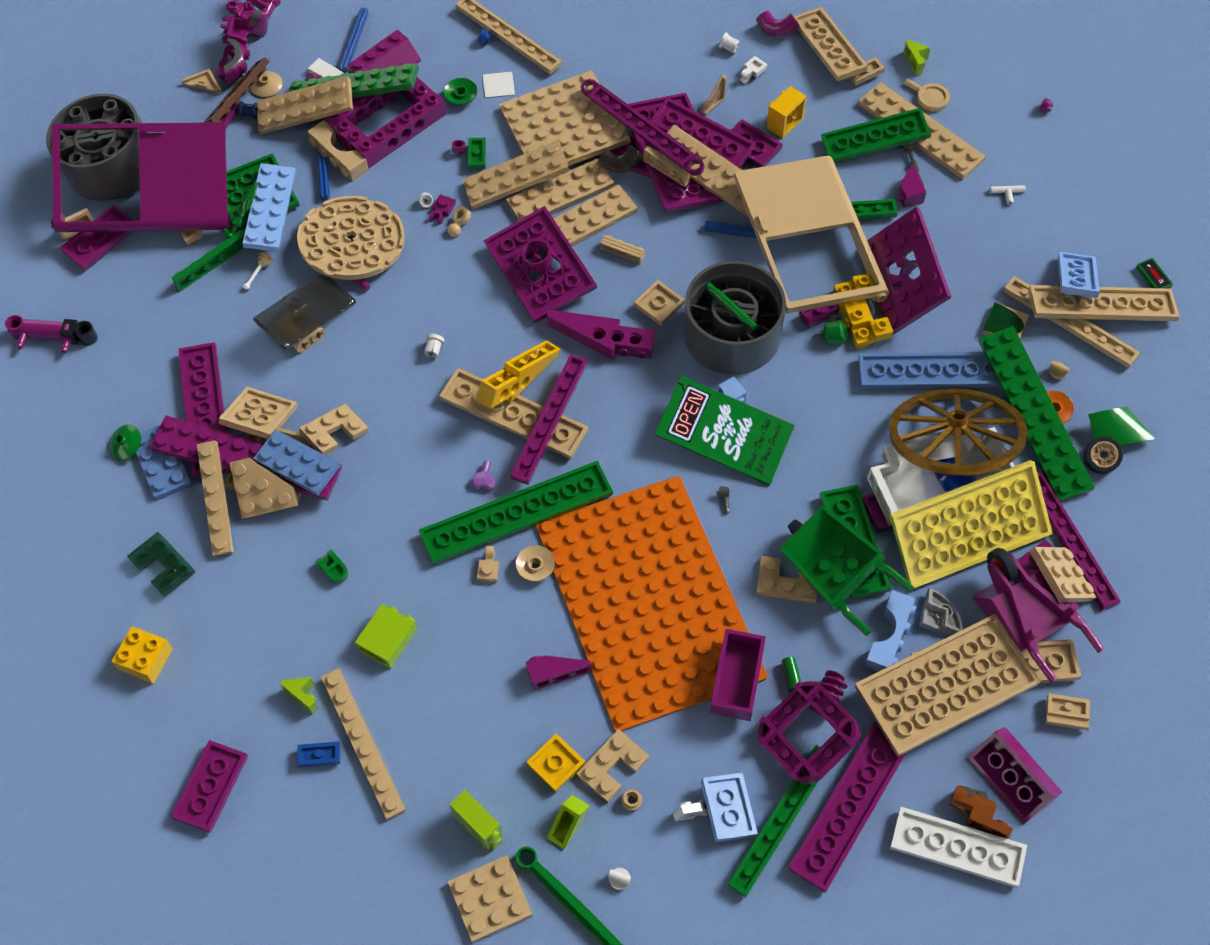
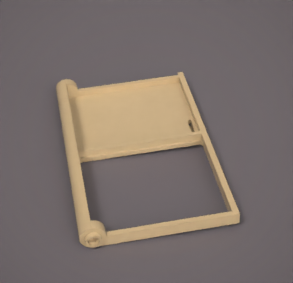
[733,156,889,314]

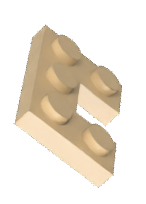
[299,403,368,455]
[756,556,817,603]
[576,729,650,803]

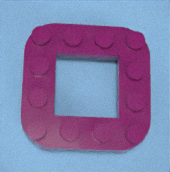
[758,681,861,785]

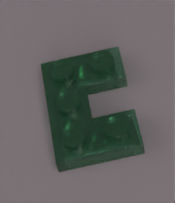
[127,532,196,598]

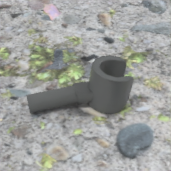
[718,486,730,514]

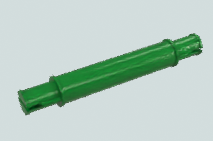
[705,283,758,331]

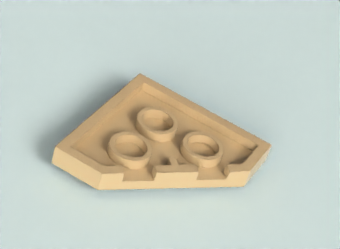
[229,458,299,519]

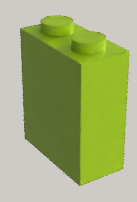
[355,604,418,669]
[449,790,503,851]

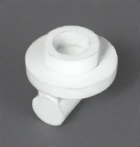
[608,868,631,890]

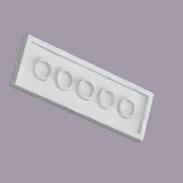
[890,807,1027,888]

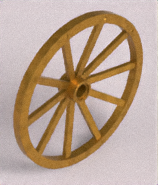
[889,388,1027,475]

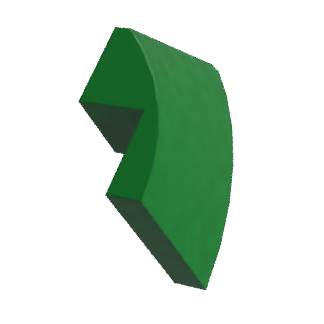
[1088,407,1154,446]

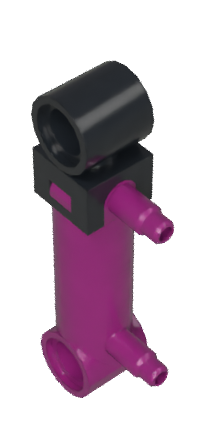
[5,315,98,353]

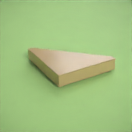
[181,69,222,94]
[700,74,727,116]

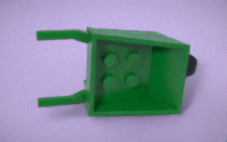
[780,505,914,636]

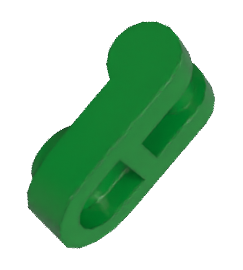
[315,549,348,583]

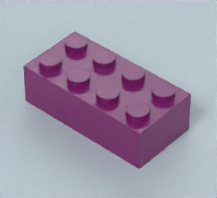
[710,629,766,722]

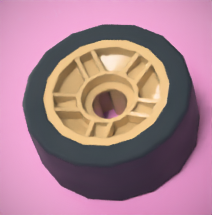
[1084,436,1123,474]

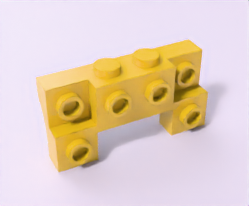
[833,273,893,350]

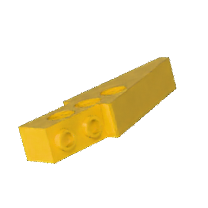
[476,340,561,409]

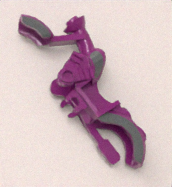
[217,0,281,85]

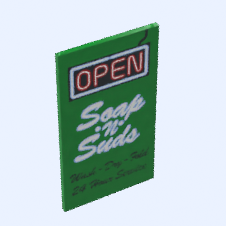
[655,376,795,486]

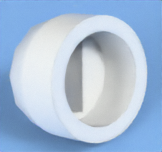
[418,192,433,208]

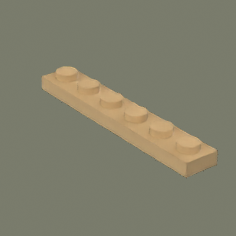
[197,440,234,557]

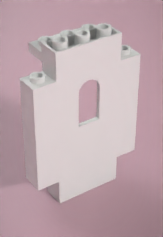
[867,427,1015,526]

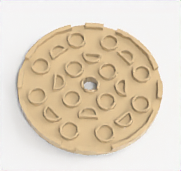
[297,196,405,280]

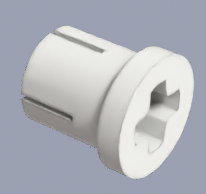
[719,33,740,53]
[424,334,444,358]

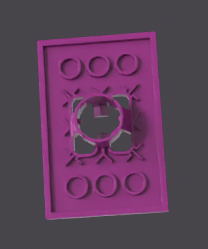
[483,206,598,324]
[867,207,952,335]

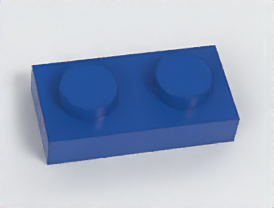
[297,741,341,767]

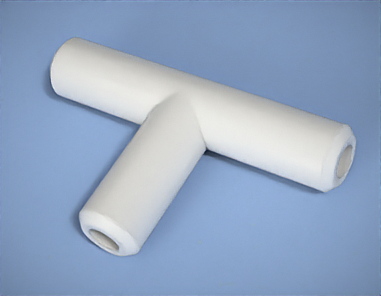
[990,185,1026,205]

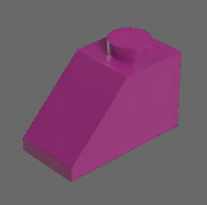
[897,165,926,207]

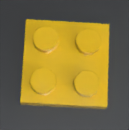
[526,734,586,793]

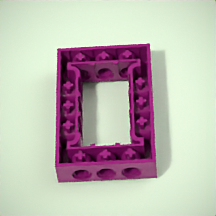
[323,63,446,169]

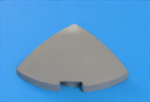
[919,587,963,635]

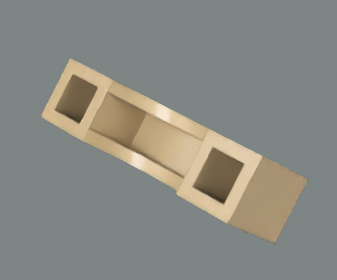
[308,120,369,181]

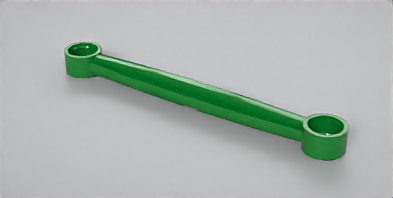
[515,846,622,945]

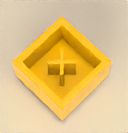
[766,86,807,139]
[112,626,173,684]

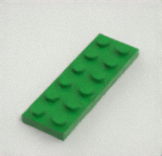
[821,108,931,163]
[820,485,891,599]

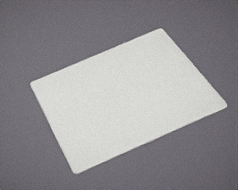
[483,72,515,97]

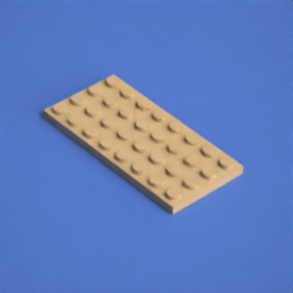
[854,614,1041,757]

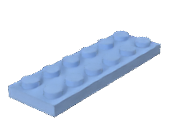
[243,163,296,252]

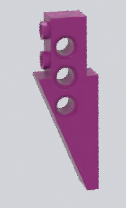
[547,310,655,360]

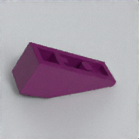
[526,655,592,691]

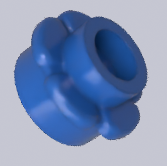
[478,30,491,45]

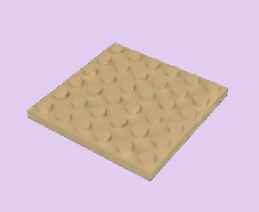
[499,70,631,166]

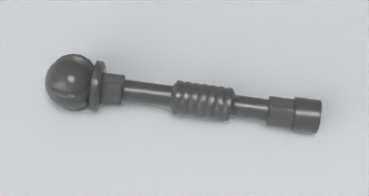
[902,143,924,185]

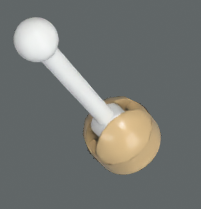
[243,251,273,290]

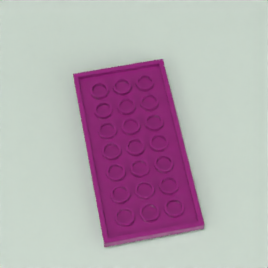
[628,93,723,213]

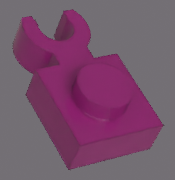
[429,194,456,224]

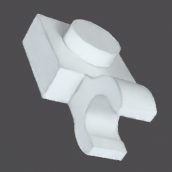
[739,56,768,84]
[673,798,709,822]

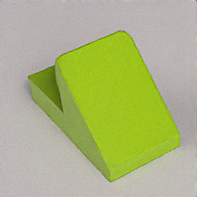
[903,40,930,76]
[280,677,318,715]

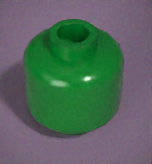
[821,320,849,346]

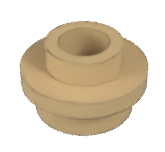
[621,789,642,811]

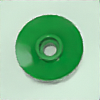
[444,78,478,105]
[109,424,141,461]

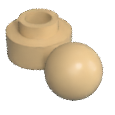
[447,207,471,237]

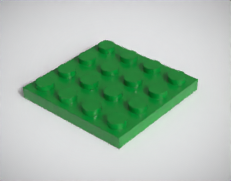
[227,153,300,231]

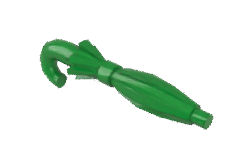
[224,182,258,239]

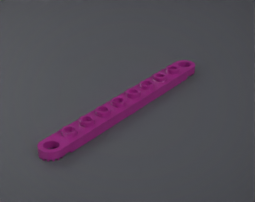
[580,79,705,176]

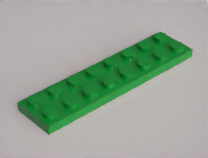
[288,63,419,98]

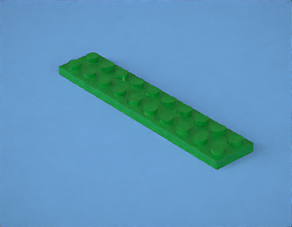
[978,326,1095,502]
[419,460,613,565]

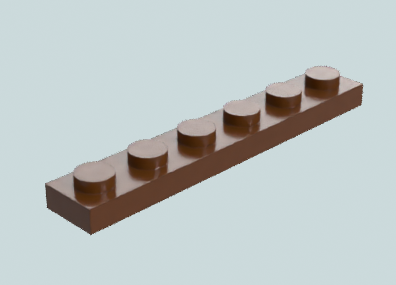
[204,57,269,122]

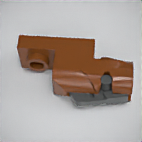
[949,785,1013,839]

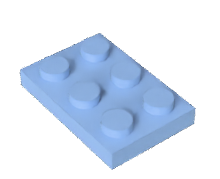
[701,773,758,842]

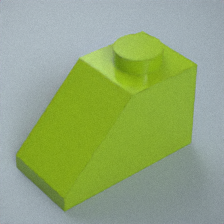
[547,795,590,849]

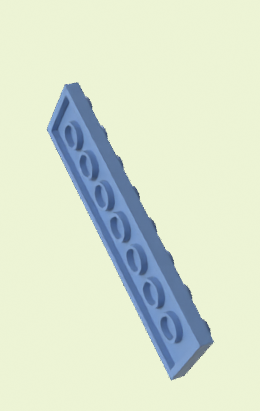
[858,352,1000,389]

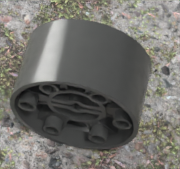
[46,93,148,201]
[683,261,786,375]

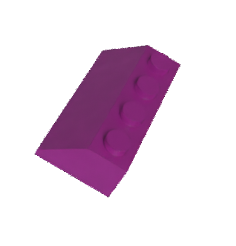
[347,30,421,74]
[968,727,1063,823]

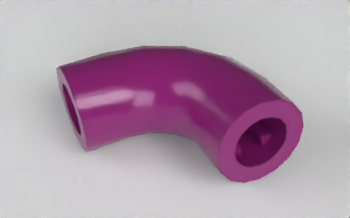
[756,11,800,37]

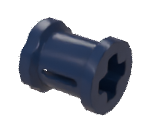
[238,101,257,118]

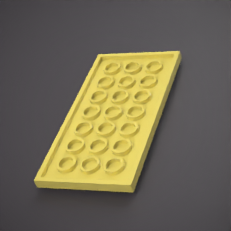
[889,460,1053,588]

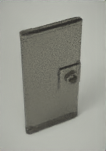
[253,274,356,351]

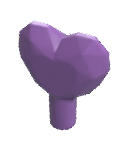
[470,461,495,491]

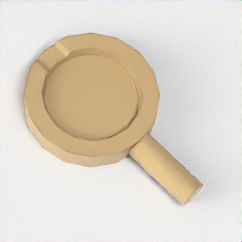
[904,79,950,112]

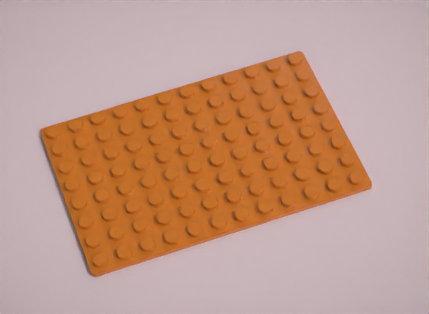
[536,476,767,731]

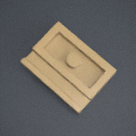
[1045,693,1090,731]

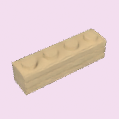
[600,235,645,264]

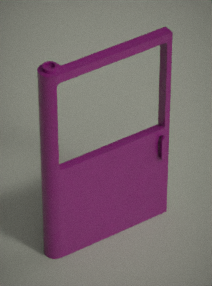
[51,122,230,232]

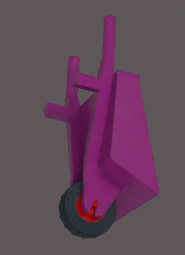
[972,548,1105,683]

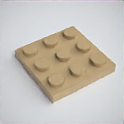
[219,387,297,439]
[1029,547,1097,603]
[447,855,533,943]

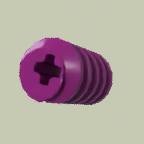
[809,670,848,715]

